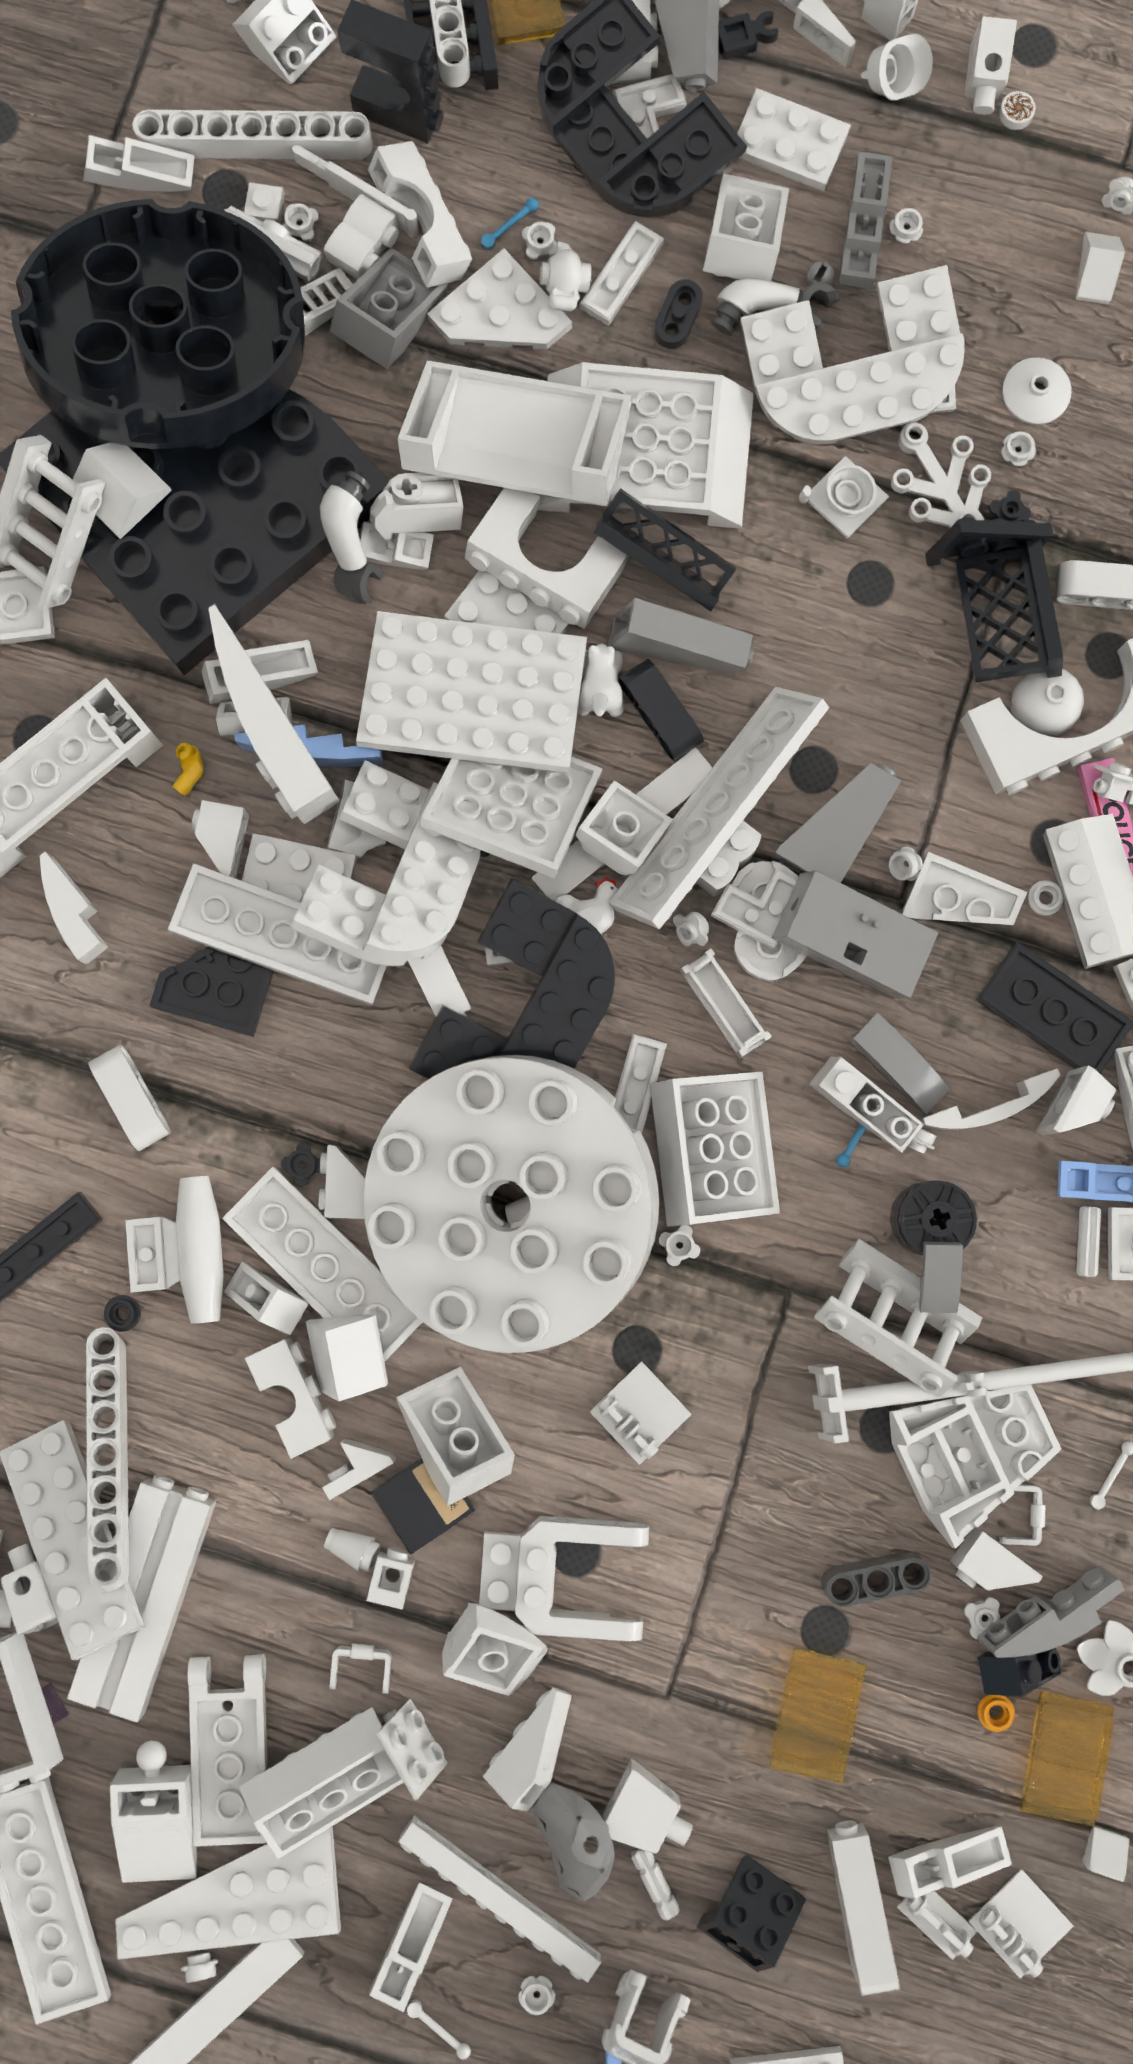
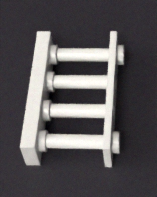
[0,435,106,610]
[814,1239,982,1398]

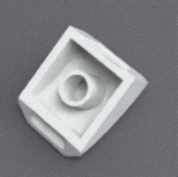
[442,1603,548,1696]

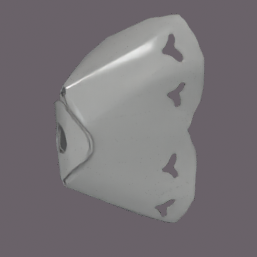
[528,1782,615,1901]

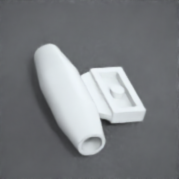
[125,1176,224,1324]

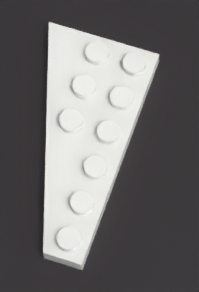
[116,1826,341,1960]

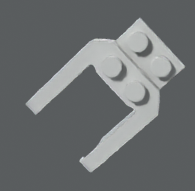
[479,1515,650,1641]

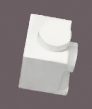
[367,1547,415,1609]

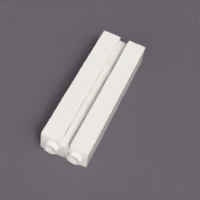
[67,1475,217,1722]

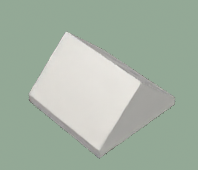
[73,442,172,539]
[306,1314,388,1402]

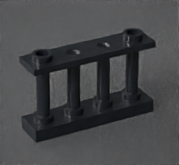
[403,0,499,91]

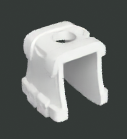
[602,1970,691,2064]

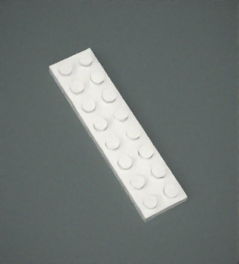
[609,687,829,929]

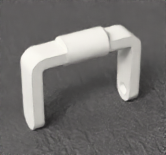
[999,1484,1046,1546]
[329,1643,392,1694]

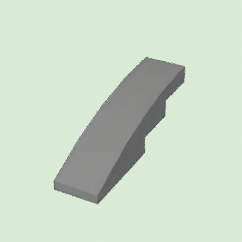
[838,151,893,289]

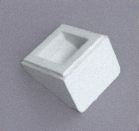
[1082,1825,1129,1882]

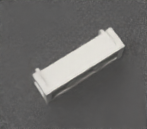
[680,949,772,1059]

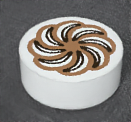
[999,91,1036,130]

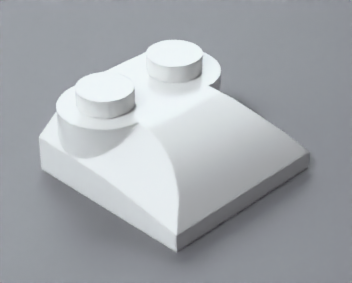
[576,780,673,875]

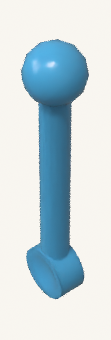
[481,197,539,250]
[836,1124,866,1167]

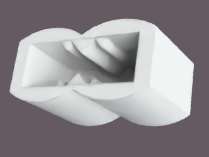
[324,194,399,280]
[695,821,761,897]

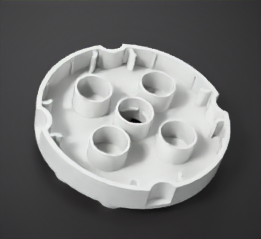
[363,1055,659,1353]

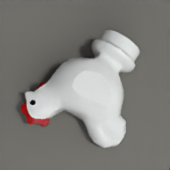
[554,877,619,935]

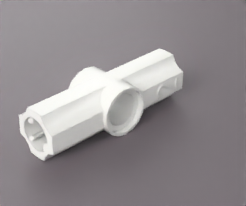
[224,206,323,282]

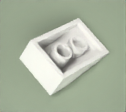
[703,173,789,281]
[397,1366,515,1506]

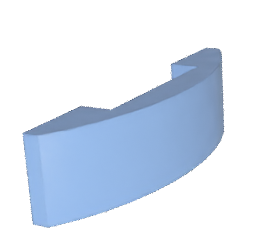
[1057,1161,1133,1202]

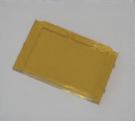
[770,1648,866,1784]
[1020,1691,1114,1826]

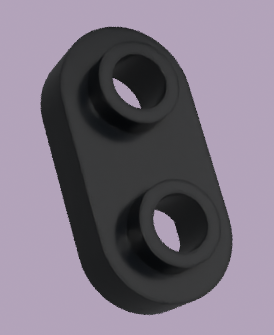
[655,279,703,349]

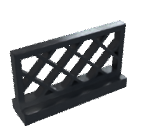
[956,538,1063,683]

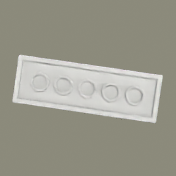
[168,863,387,1006]
[222,1166,423,1362]
[0,1420,145,1660]
[0,1777,111,2025]

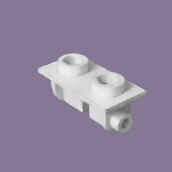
[1093,762,1133,805]
[897,1891,977,1960]

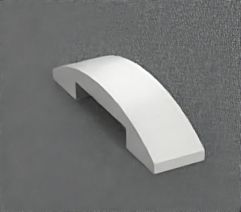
[918,1068,1060,1130]

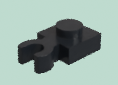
[718,11,779,60]

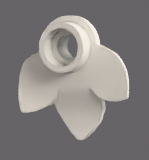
[1076,1620,1133,1696]

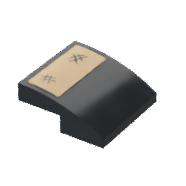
[370,1457,475,1554]

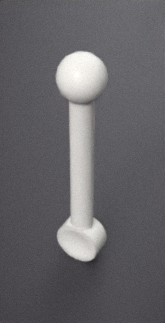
[1089,1441,1133,1509]
[407,2000,471,2059]

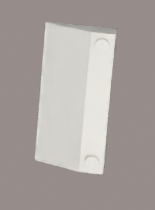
[398,360,632,506]

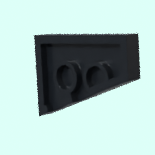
[925,517,1054,566]

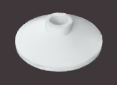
[1002,357,1071,425]

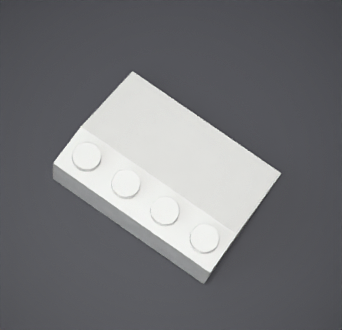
[650,1072,780,1227]

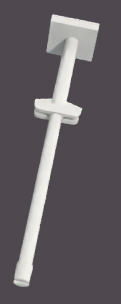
[808,1352,1133,1444]

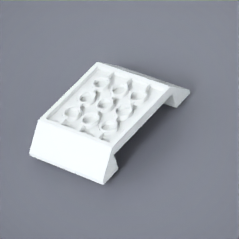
[536,362,754,529]

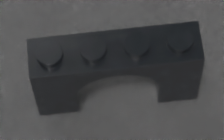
[337,0,444,144]

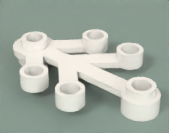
[891,422,991,528]

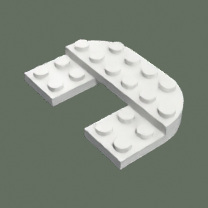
[740,265,964,445]
[290,760,481,966]

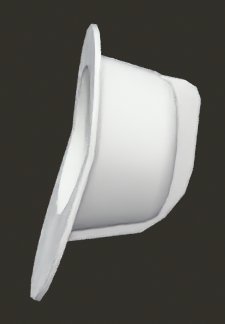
[860,34,933,100]

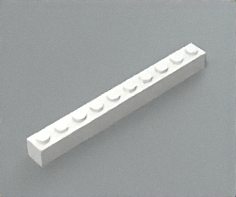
[399,1815,601,1983]

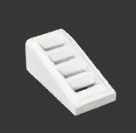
[301,267,353,336]

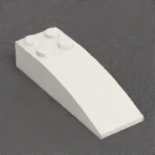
[208,604,340,824]

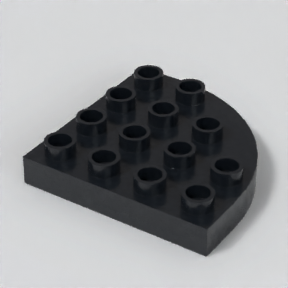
[0,389,389,676]

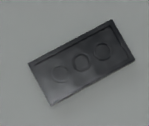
[975,942,1133,1074]

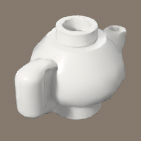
[540,241,591,311]

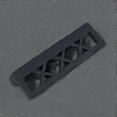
[594,488,736,611]

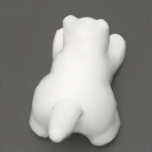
[577,643,625,717]

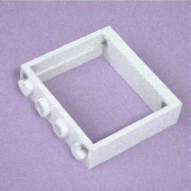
[0,1632,64,1794]

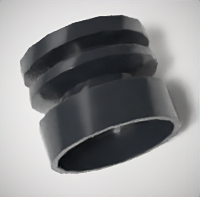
[890,1180,977,1255]

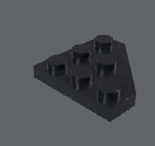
[149,947,274,1037]

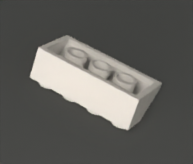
[1043,814,1133,969]
[239,1707,404,1859]

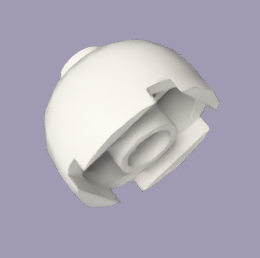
[1011,669,1084,737]

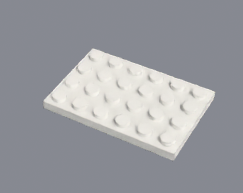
[356,611,587,773]

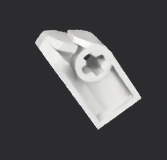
[370,472,463,540]

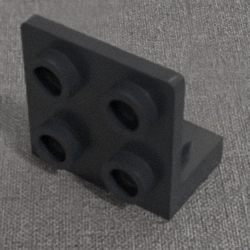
[697,1855,805,1972]

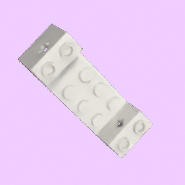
[0,678,163,878]

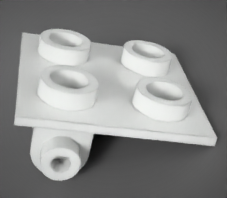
[589,1361,692,1465]
[376,1699,448,1800]
[968,1869,1074,1979]

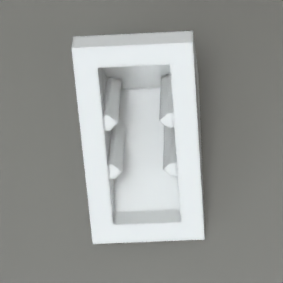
[1075,232,1125,305]

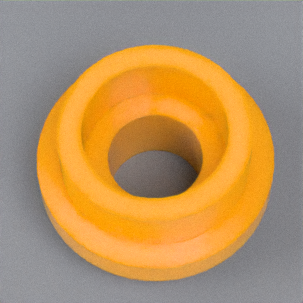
[977,1695,1015,1732]

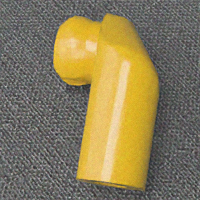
[171,742,204,797]

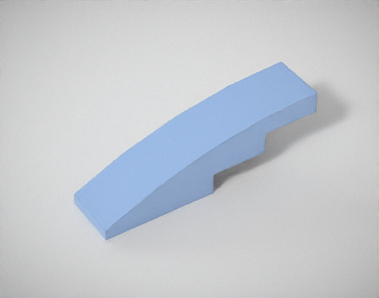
[234,724,384,767]

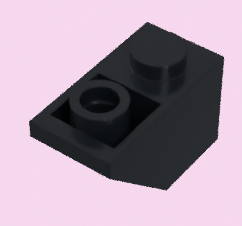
[977,1648,1061,1697]

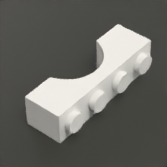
[368,141,472,288]

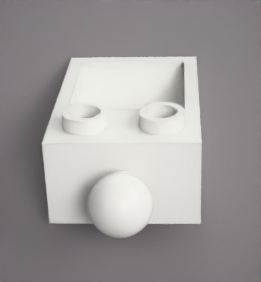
[110,1740,198,1883]

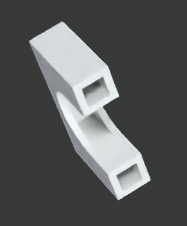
[464,488,629,629]

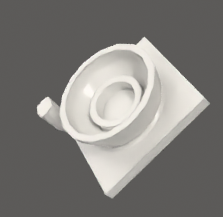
[799,456,889,539]

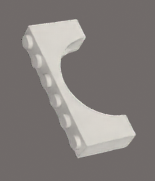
[960,638,1133,796]

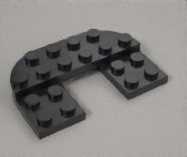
[538,0,747,217]
[409,877,615,1079]

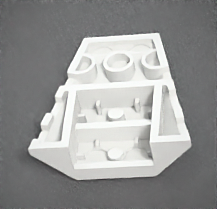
[889,1385,1062,1549]

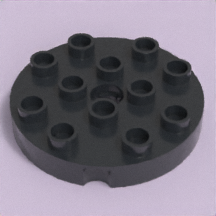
[11,199,305,449]

